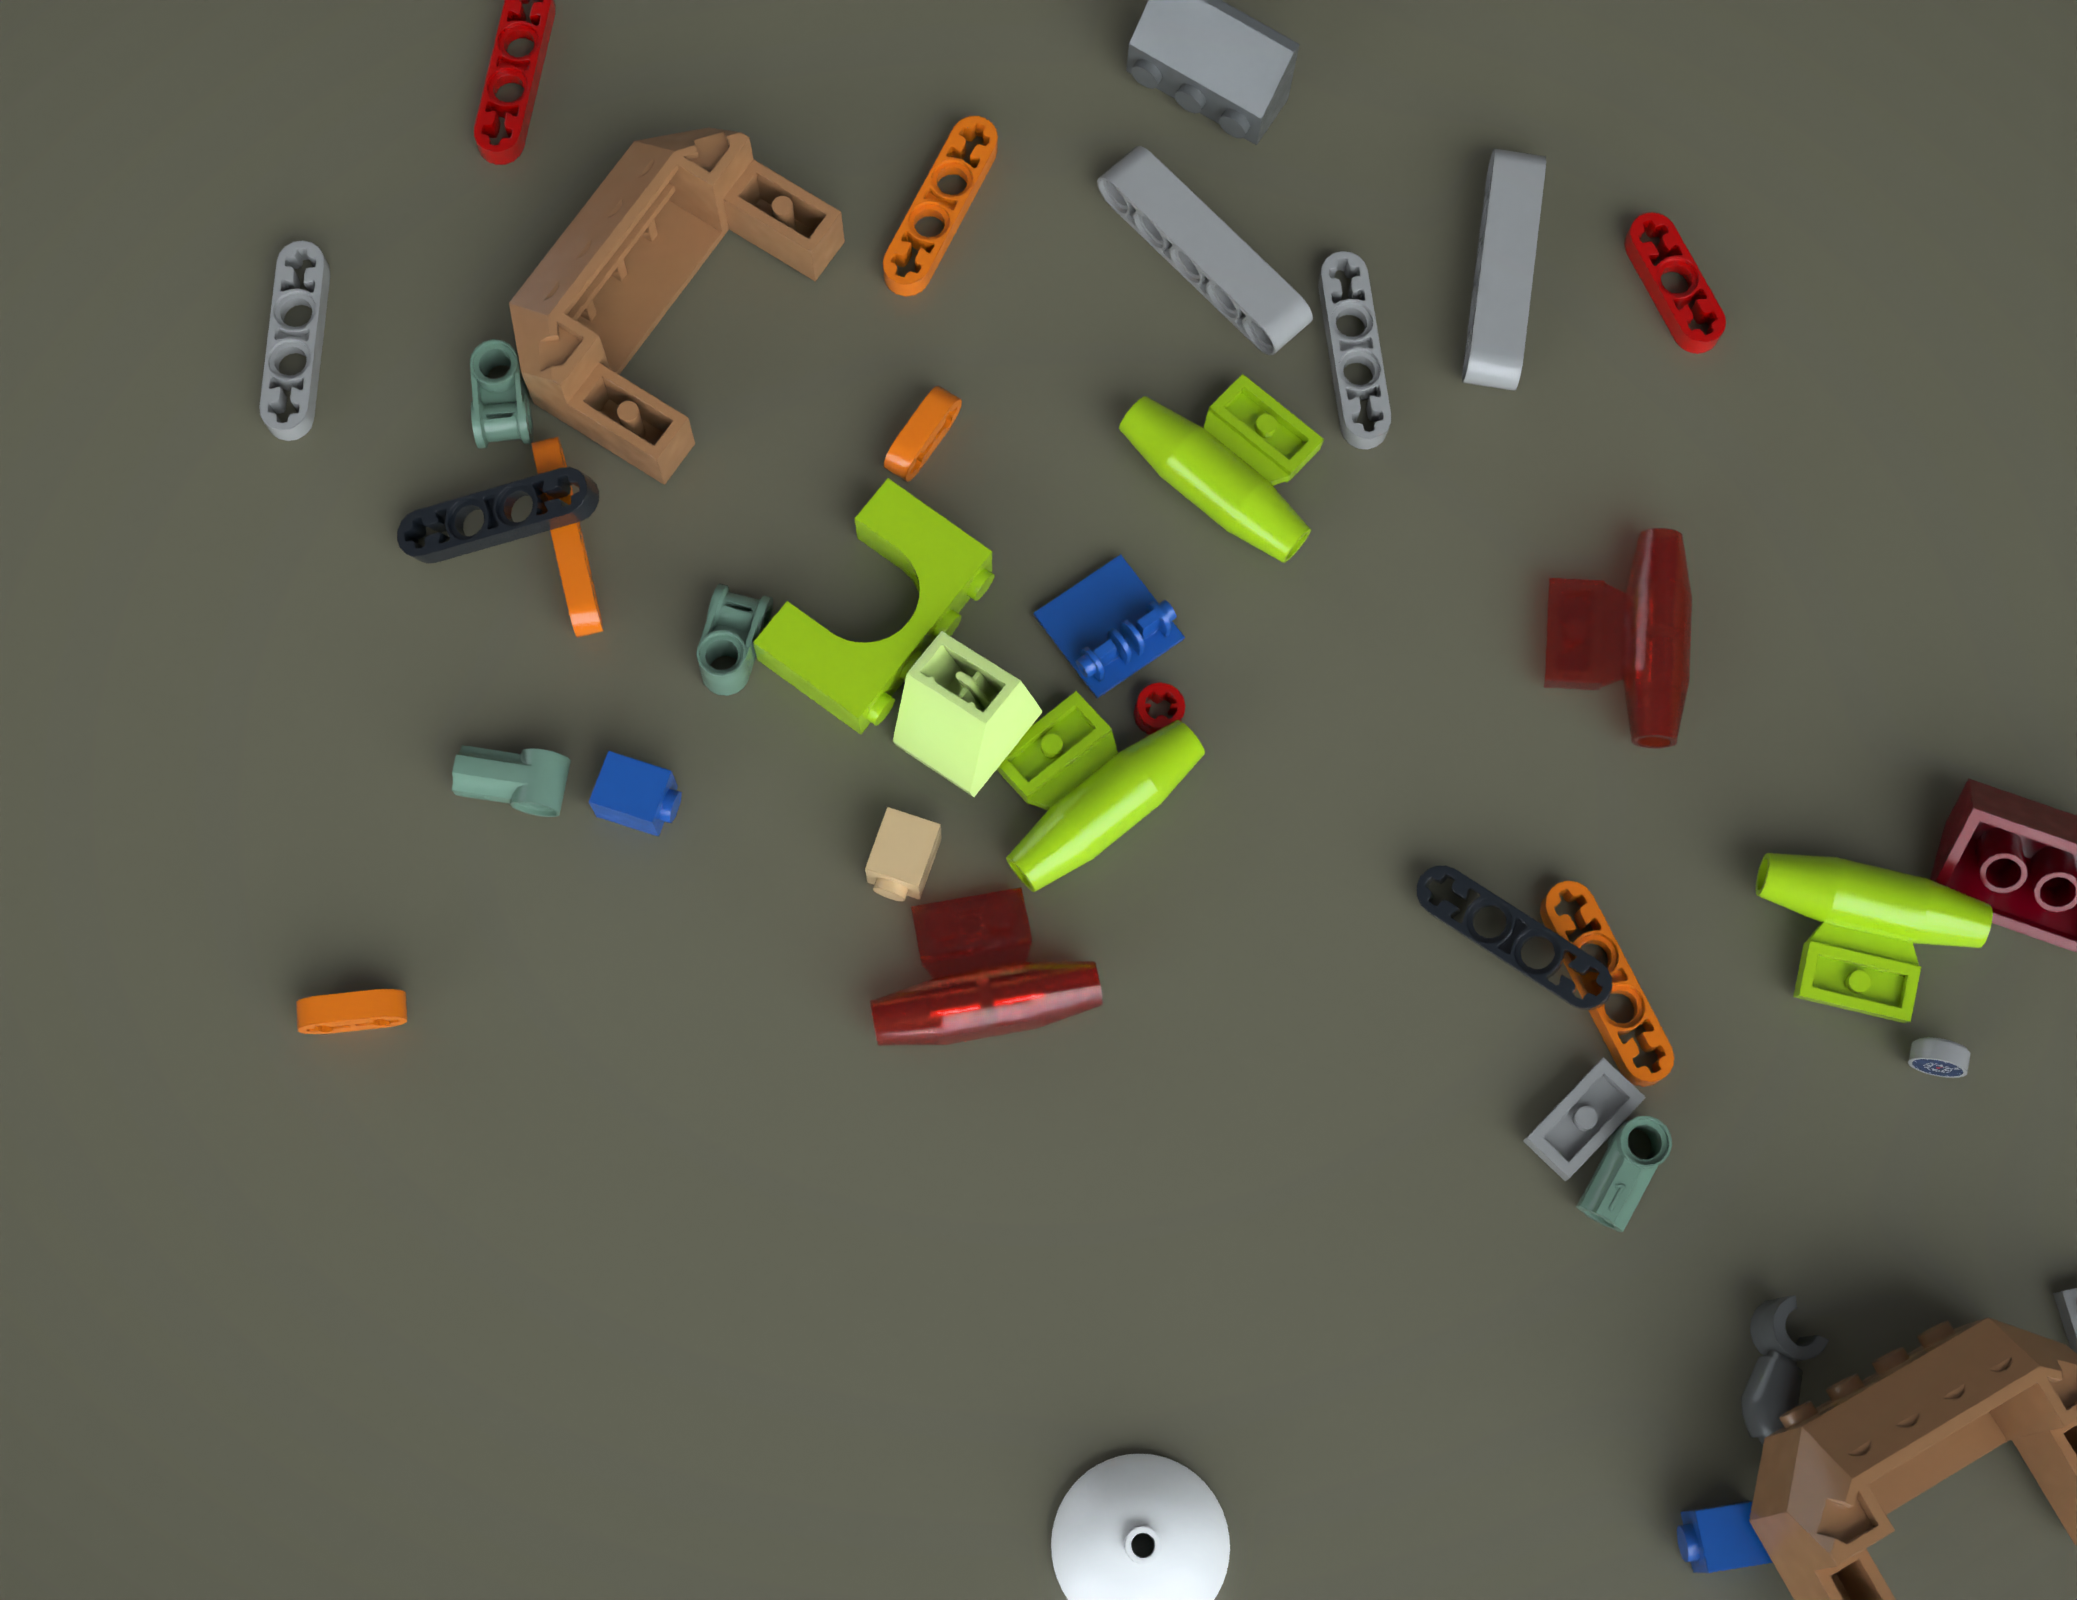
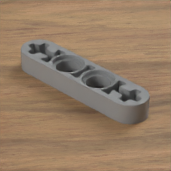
[259,240,330,441]
[1318,251,1391,450]

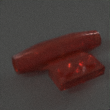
[1544,528,1692,749]
[870,887,1103,1046]

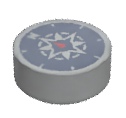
[1908,1037,1971,1078]

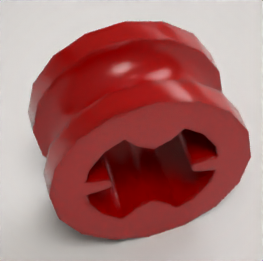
[1133,682,1186,735]

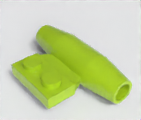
[1119,374,1324,563]
[997,691,1205,892]
[1755,853,1993,1023]

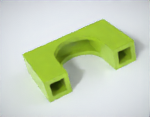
[753,478,995,735]

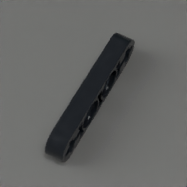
[397,467,599,564]
[1417,866,1612,1010]

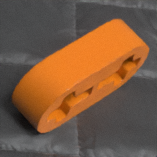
[884,385,962,482]
[296,989,407,1034]

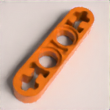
[883,116,998,297]
[532,436,604,638]
[1540,881,1674,1087]

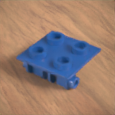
[1033,554,1185,699]

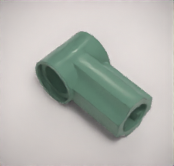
[452,745,571,817]
[1576,1116,1672,1232]

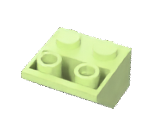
[893,631,1043,797]

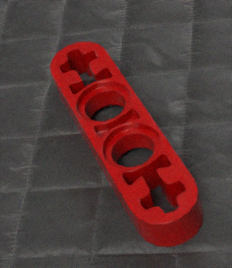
[474,0,556,165]

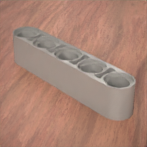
[1097,146,1313,355]
[1462,148,1546,391]

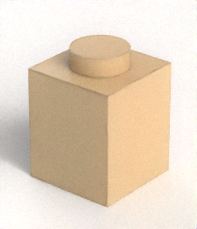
[865,807,942,901]

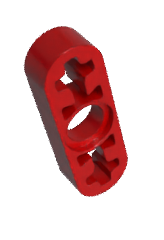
[1624,212,1726,354]

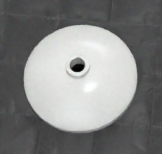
[1051,1454,1230,1600]

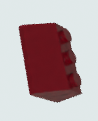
[1930,778,2077,953]

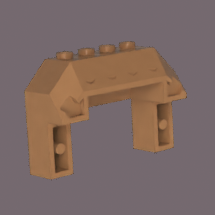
[509,128,845,485]
[1749,1317,2077,1600]

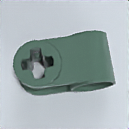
[470,339,534,449]
[696,583,773,696]

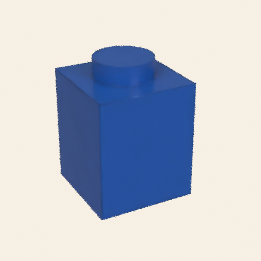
[589,751,682,837]
[1677,1501,1773,1573]

